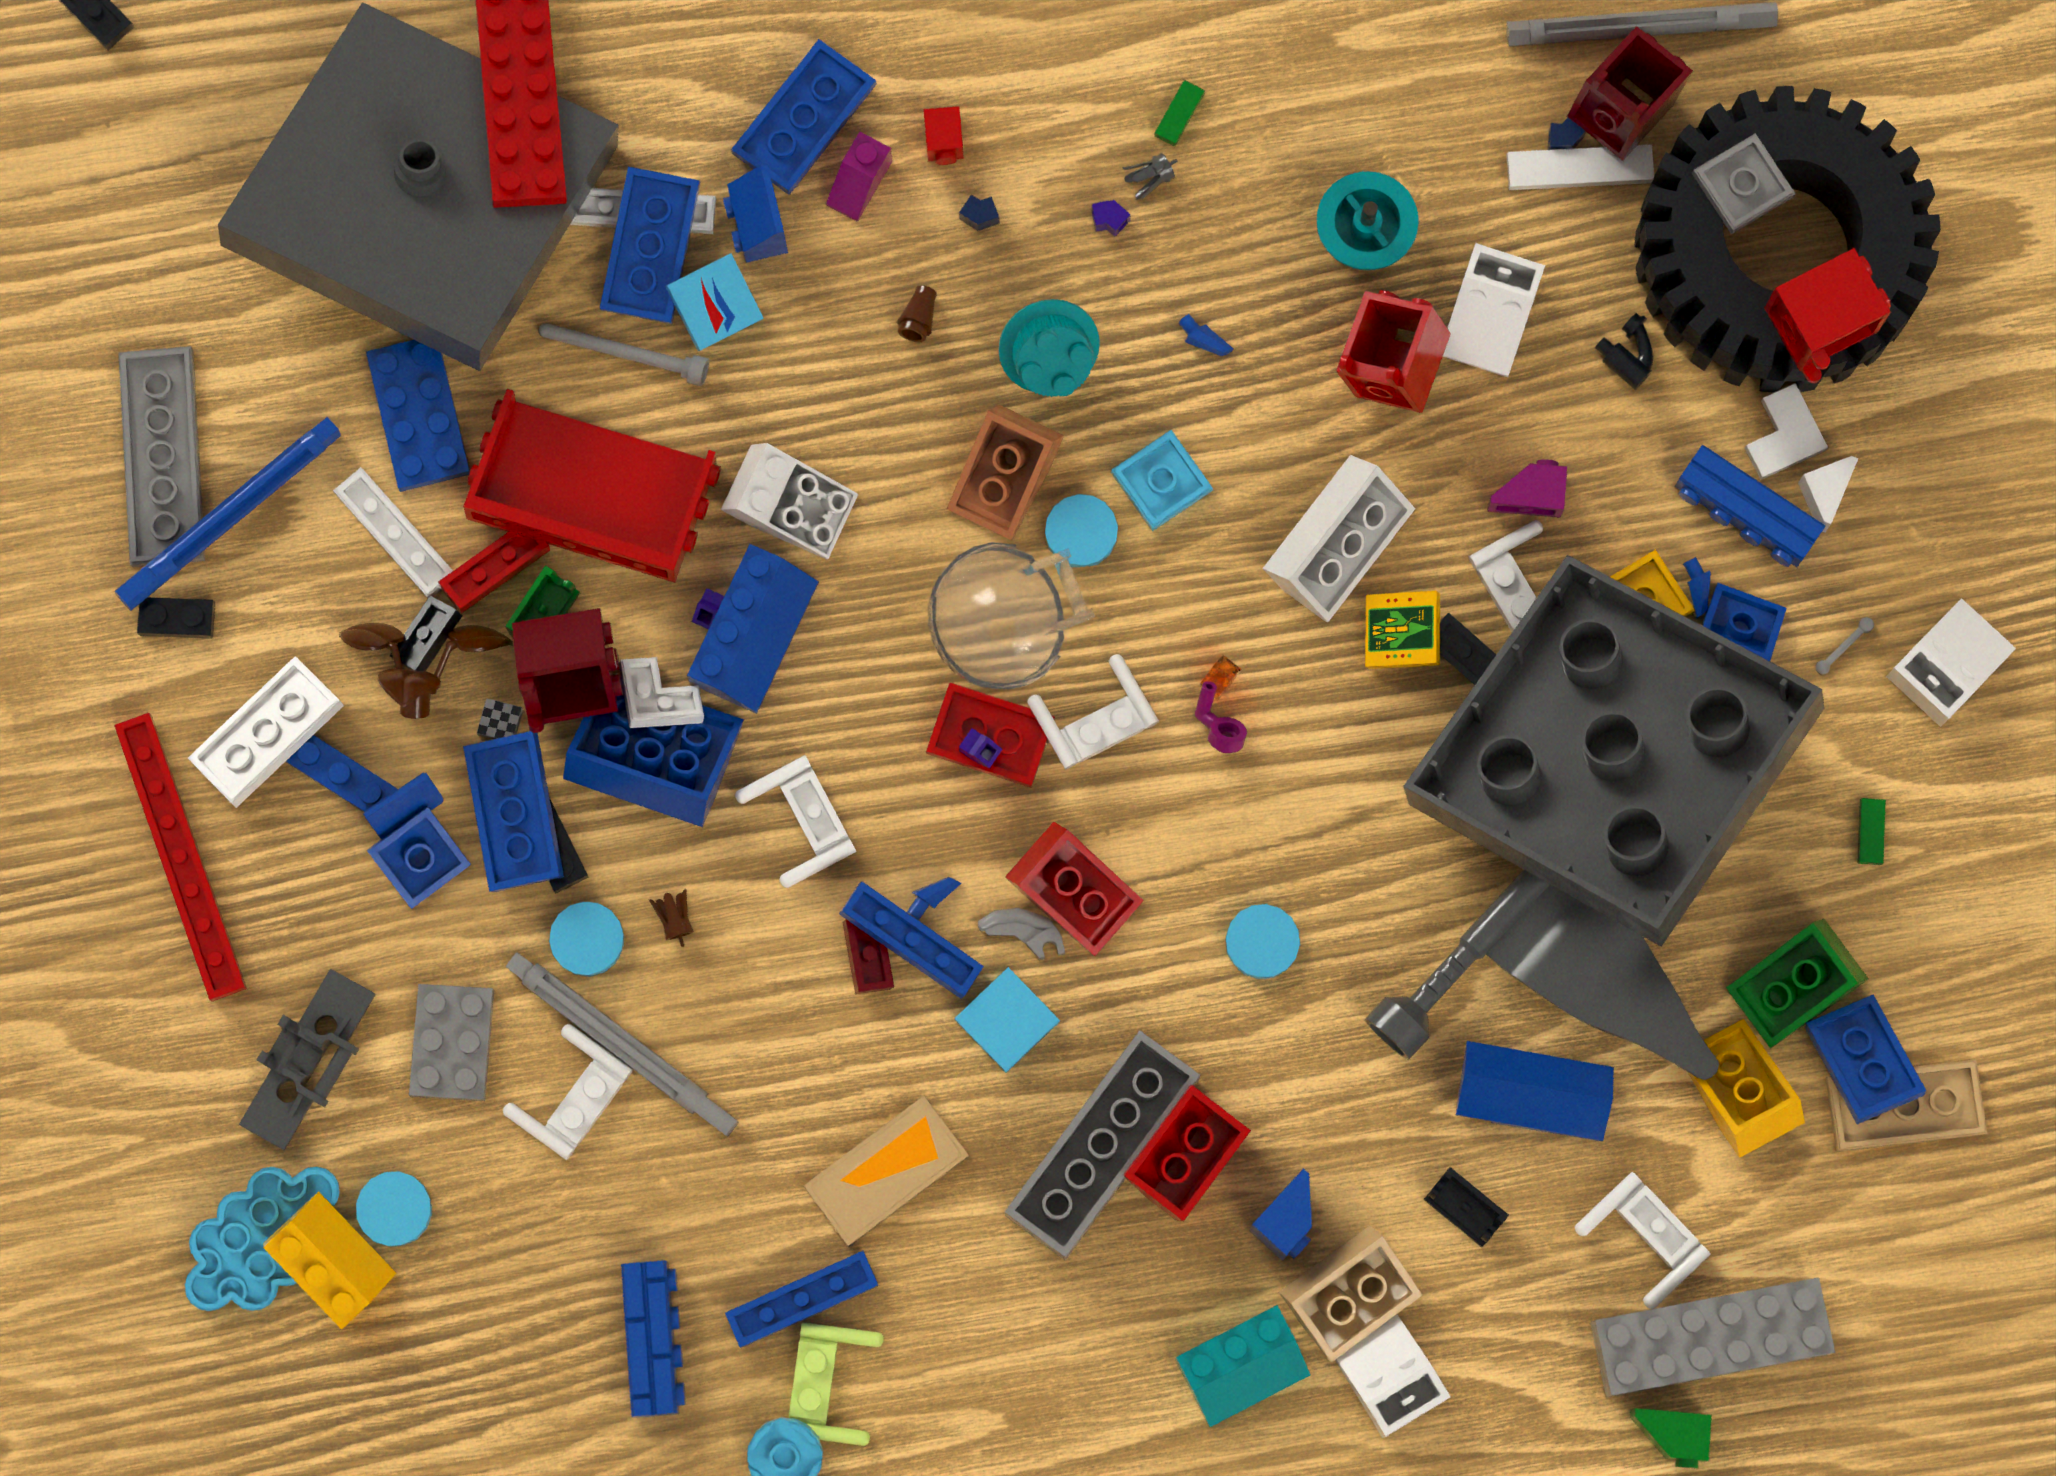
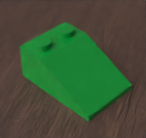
[1726,919,1869,1048]

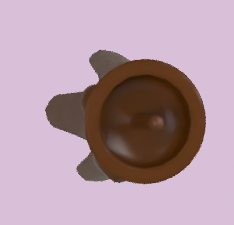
[649,889,694,947]

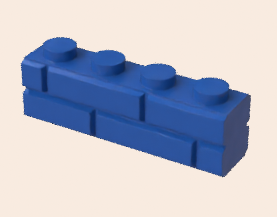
[1674,445,1825,567]
[621,1260,686,1418]

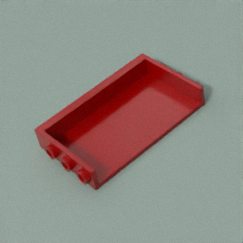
[463,389,721,583]

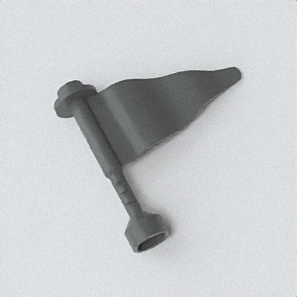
[1365,870,1719,1080]

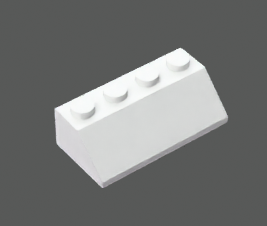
[1263,455,1415,622]

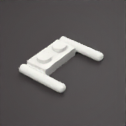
[1468,520,1543,632]
[1027,654,1159,769]
[735,755,856,888]
[503,1024,633,1160]
[1575,1172,1711,1309]

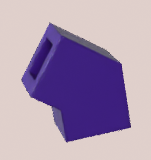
[1091,200,1131,237]
[691,588,724,630]
[959,728,1003,768]

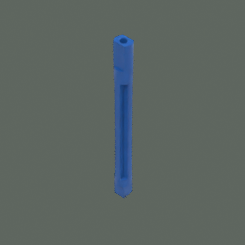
[114,417,341,611]

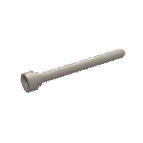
[539,323,710,387]

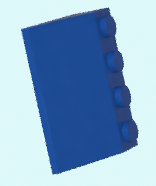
[563,677,744,827]

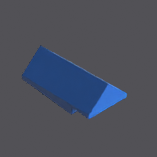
[1455,1041,1614,1142]

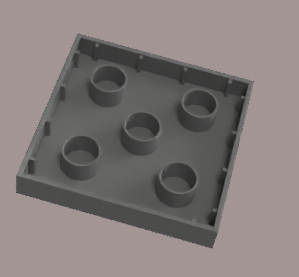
[218,2,619,371]
[1403,555,1824,947]

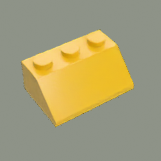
[263,1191,396,1330]

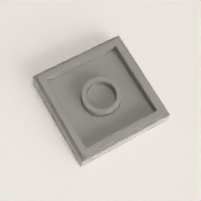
[1692,133,1795,234]

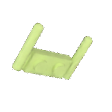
[789,1322,884,1446]

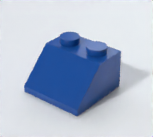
[723,164,788,263]
[1249,1168,1312,1261]

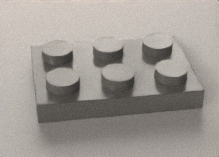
[409,984,494,1101]

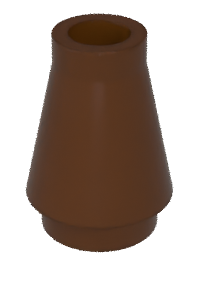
[897,285,937,342]

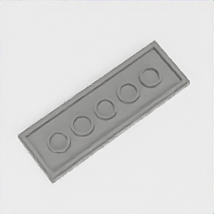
[119,346,205,567]

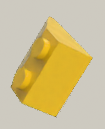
[1688,1019,1805,1158]

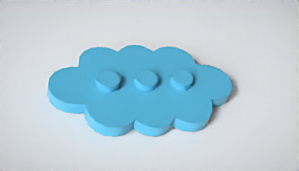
[185,1166,340,1311]

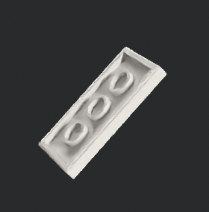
[188,656,344,808]

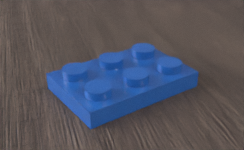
[1805,995,1926,1124]

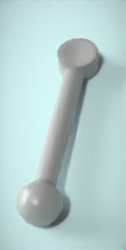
[1816,617,1874,674]

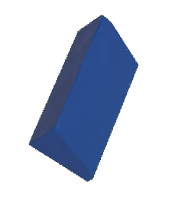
[363,772,444,839]

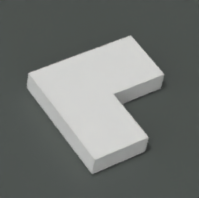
[1745,383,1828,480]
[619,657,704,728]

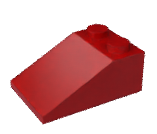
[1005,822,1144,956]

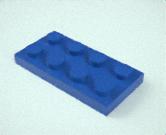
[731,39,877,195]
[599,166,701,324]
[366,340,470,492]
[463,731,564,892]

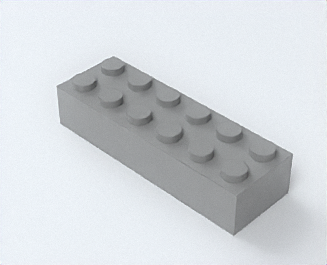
[1004,1030,1200,1260]
[1590,1277,1835,1398]

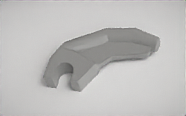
[978,908,1065,960]

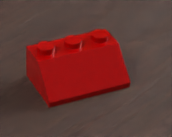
[1123,1085,1251,1222]

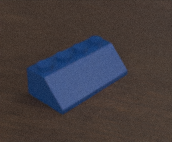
[687,544,819,714]

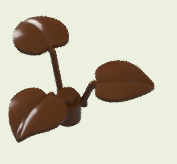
[339,623,513,719]

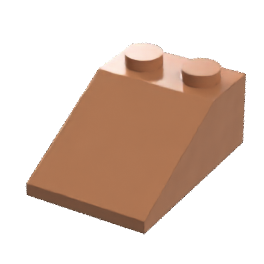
[947,405,1064,540]

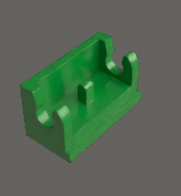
[505,565,580,637]

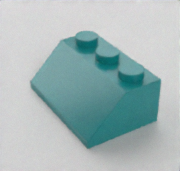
[1175,1305,1311,1427]

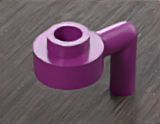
[1195,681,1247,753]

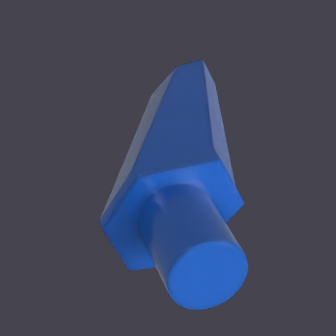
[1178,314,1234,356]
[1683,557,1711,619]
[907,877,962,920]

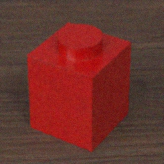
[923,106,964,165]

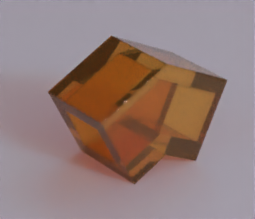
[1200,655,1241,700]

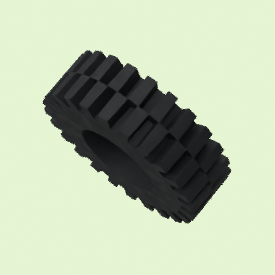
[1635,86,1940,393]

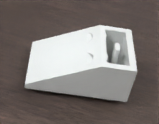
[1443,243,1545,378]
[721,443,858,559]
[1886,598,2016,727]
[1335,1314,1451,1438]

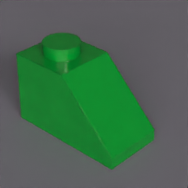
[1630,1408,1712,1469]

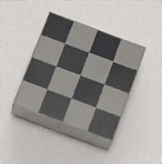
[477,698,523,740]

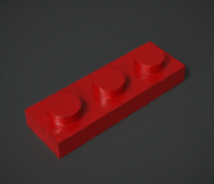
[438,531,550,614]

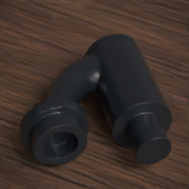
[1595,313,1653,390]

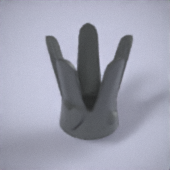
[1123,153,1177,200]

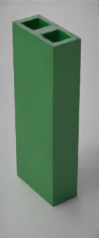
[1154,80,1205,147]
[1858,798,1886,865]

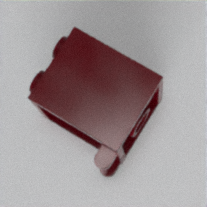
[1567,26,1693,161]
[512,608,623,733]

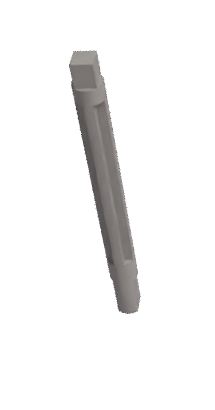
[1506,2,1778,46]
[505,952,739,1137]

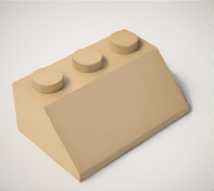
[1279,1225,1422,1362]

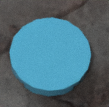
[1045,494,1118,568]
[549,901,625,977]
[1225,904,1300,979]
[356,1171,432,1247]
[747,1417,823,1476]

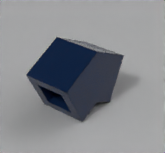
[1548,118,1586,150]
[959,194,999,231]

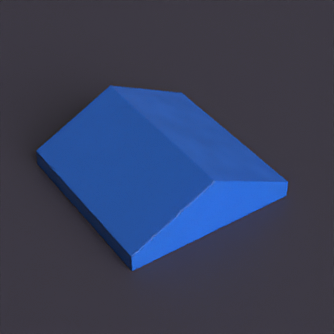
[1702,582,1787,661]
[367,806,471,909]

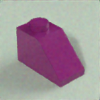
[826,131,893,222]
[1487,459,1567,518]

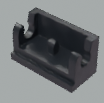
[1423,1167,1509,1247]

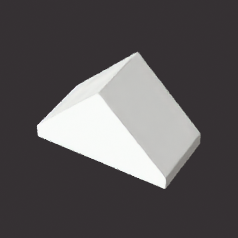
[1798,456,1858,532]

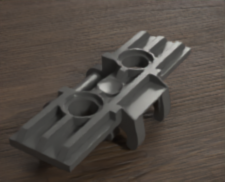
[239,969,376,1151]

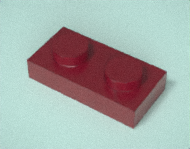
[842,919,894,995]

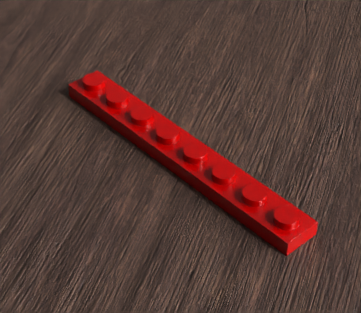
[114,713,247,1002]

